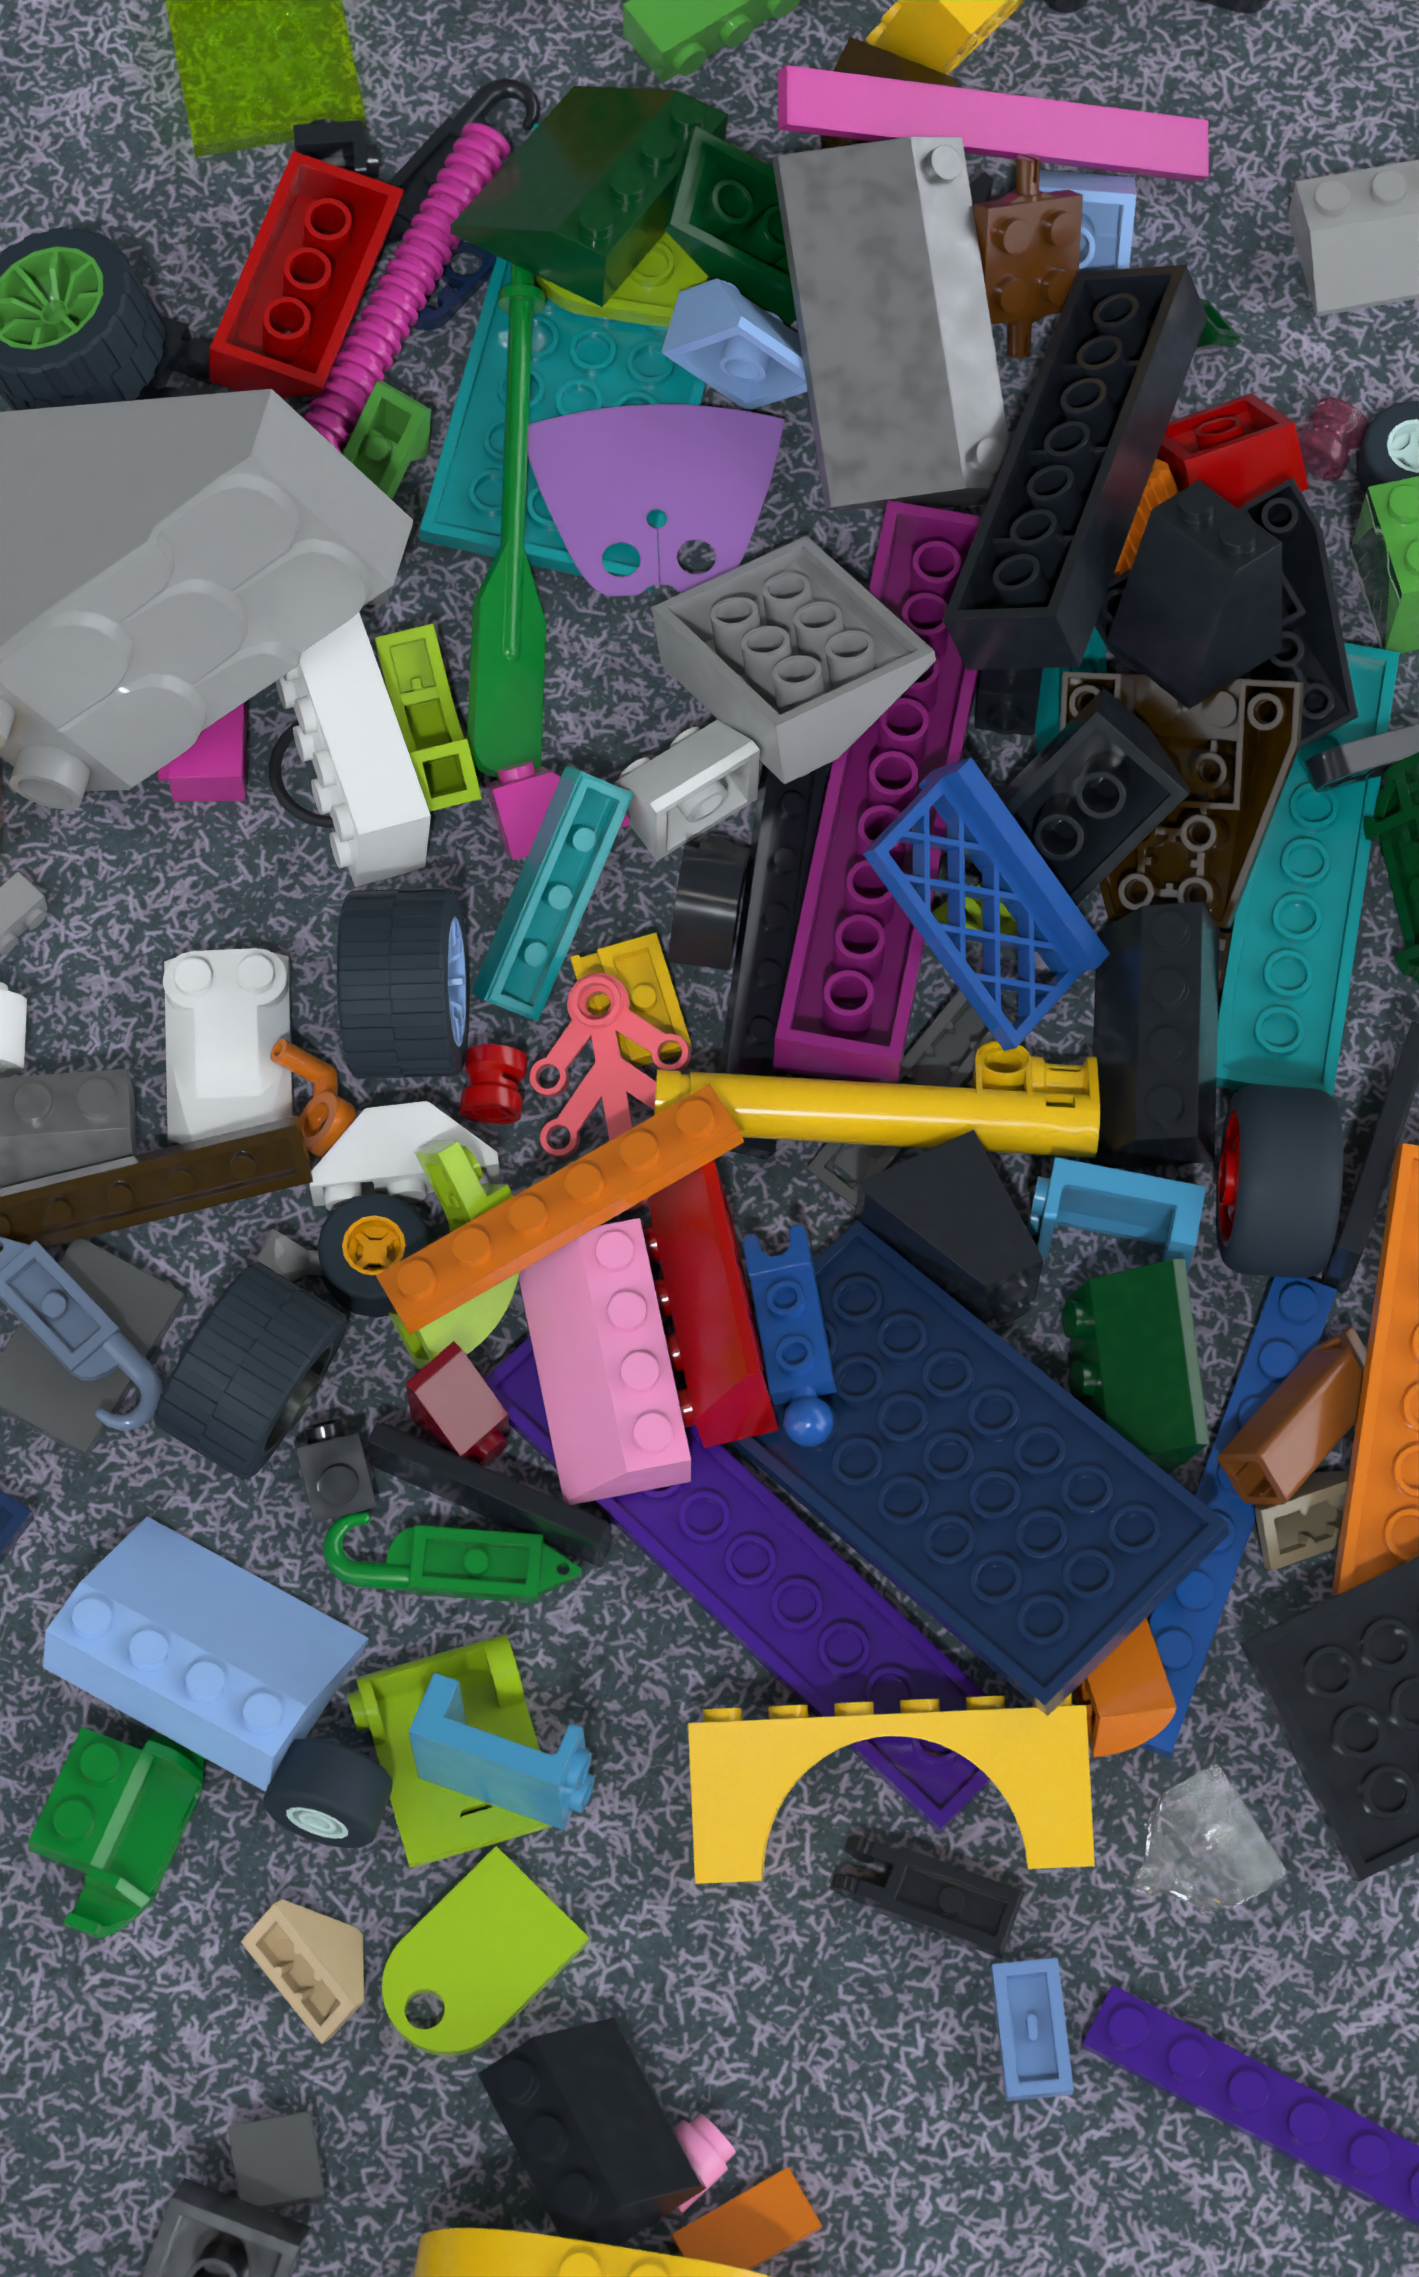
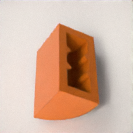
[1072,1618,1177,1758]

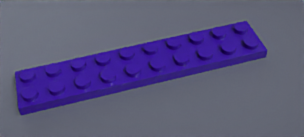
[484,1336,991,1834]

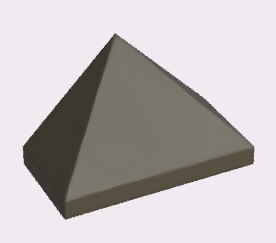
[1254,1471,1349,1571]

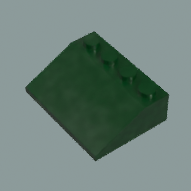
[450,86,728,307]

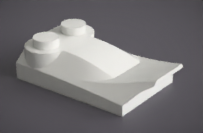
[163,948,293,1144]

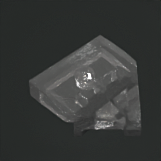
[1134,1763,1289,1916]

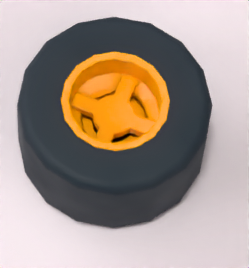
[317,1193,431,1318]

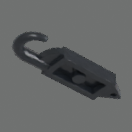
[382,79,541,247]

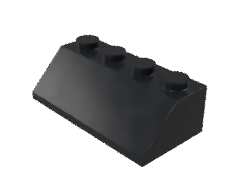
[1089,901,1220,1168]

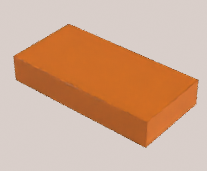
[671,2167,822,2271]

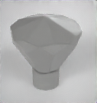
[257,1229,322,1282]

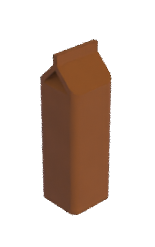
[1217,1325,1367,1505]

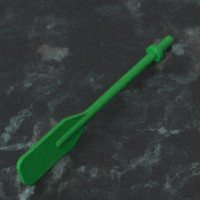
[467,263,546,778]

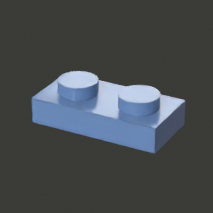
[990,1958,1074,2101]

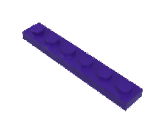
[1081,1985,1419,2226]

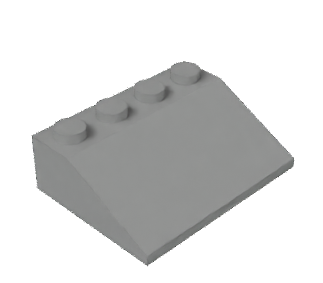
[651,536,936,784]

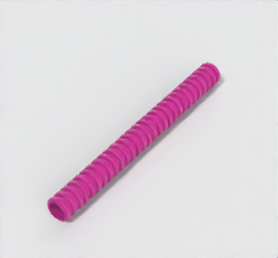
[303,123,511,454]

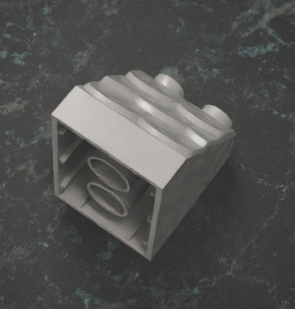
[0,389,414,809]

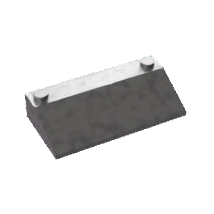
[772,137,1010,510]

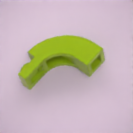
[388,1140,520,1369]

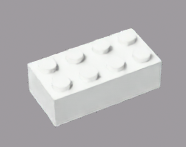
[276,613,431,887]

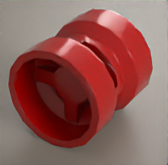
[459,1044,528,1125]

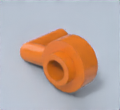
[270,1039,356,1158]

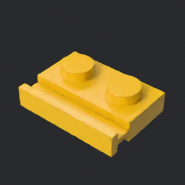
[570,933,692,1068]

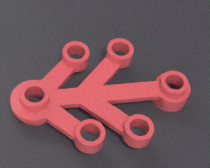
[529,973,691,1212]

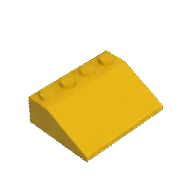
[865,0,1025,75]

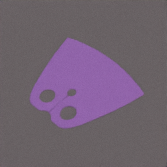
[528,404,785,596]

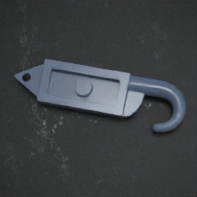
[0,1237,163,1431]

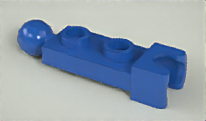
[743,1225,837,1447]

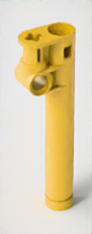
[654,1041,1100,1158]

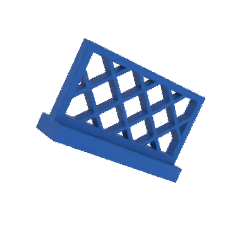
[862,757,1110,1051]

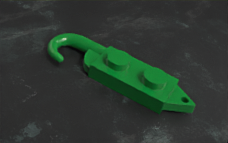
[323,1512,582,1604]

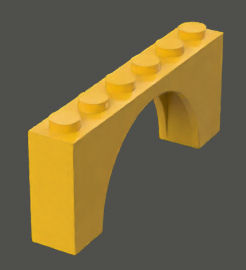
[688,1693,1095,1884]

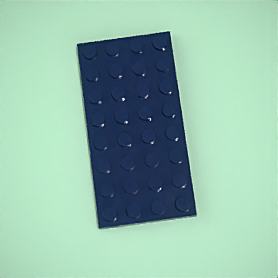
[679,1220,1230,1716]

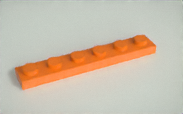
[376,1084,744,1335]

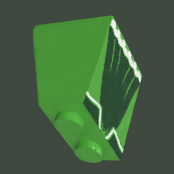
[1349,476,1419,654]

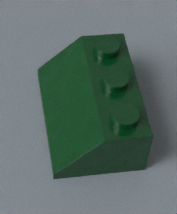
[1062,1259,1209,1474]

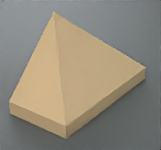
[241,1899,364,2044]

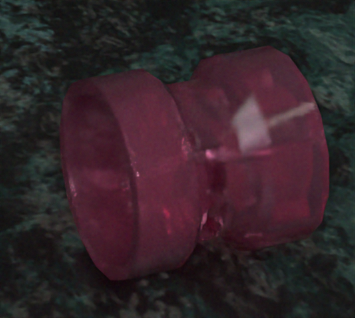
[1298,397,1369,481]

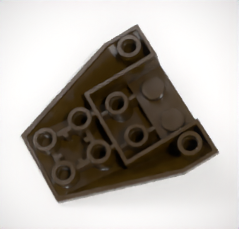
[1060,671,1304,928]

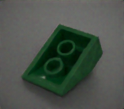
[664,126,797,327]

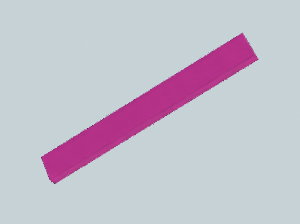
[778,65,1209,182]

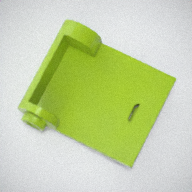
[347,1634,553,1869]

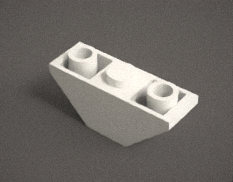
[310,1101,501,1211]

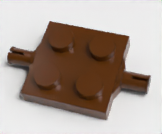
[973,154,1083,359]

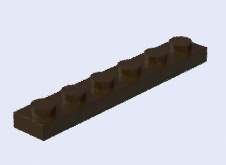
[0,1116,313,1252]

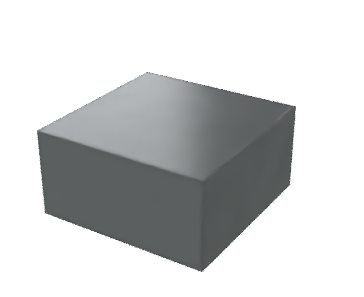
[227,2111,326,2211]

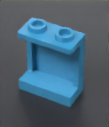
[1027,1157,1206,1273]
[409,1673,595,1831]

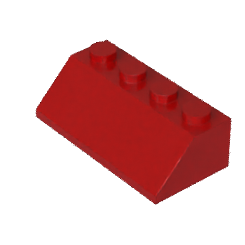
[210,151,404,398]
[642,1159,779,1448]

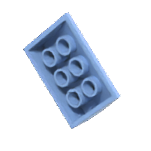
[43,1516,369,1791]

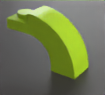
[373,624,482,812]

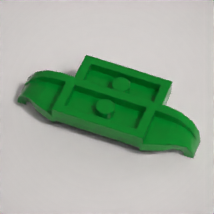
[28,1727,204,1939]

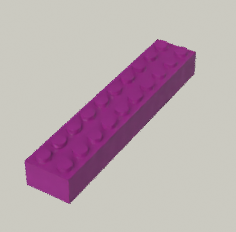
[773,500,982,1084]

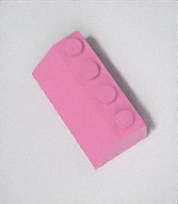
[518,1218,691,1505]

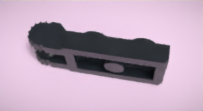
[830,1835,1025,1959]

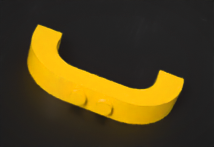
[413,2228,771,2277]

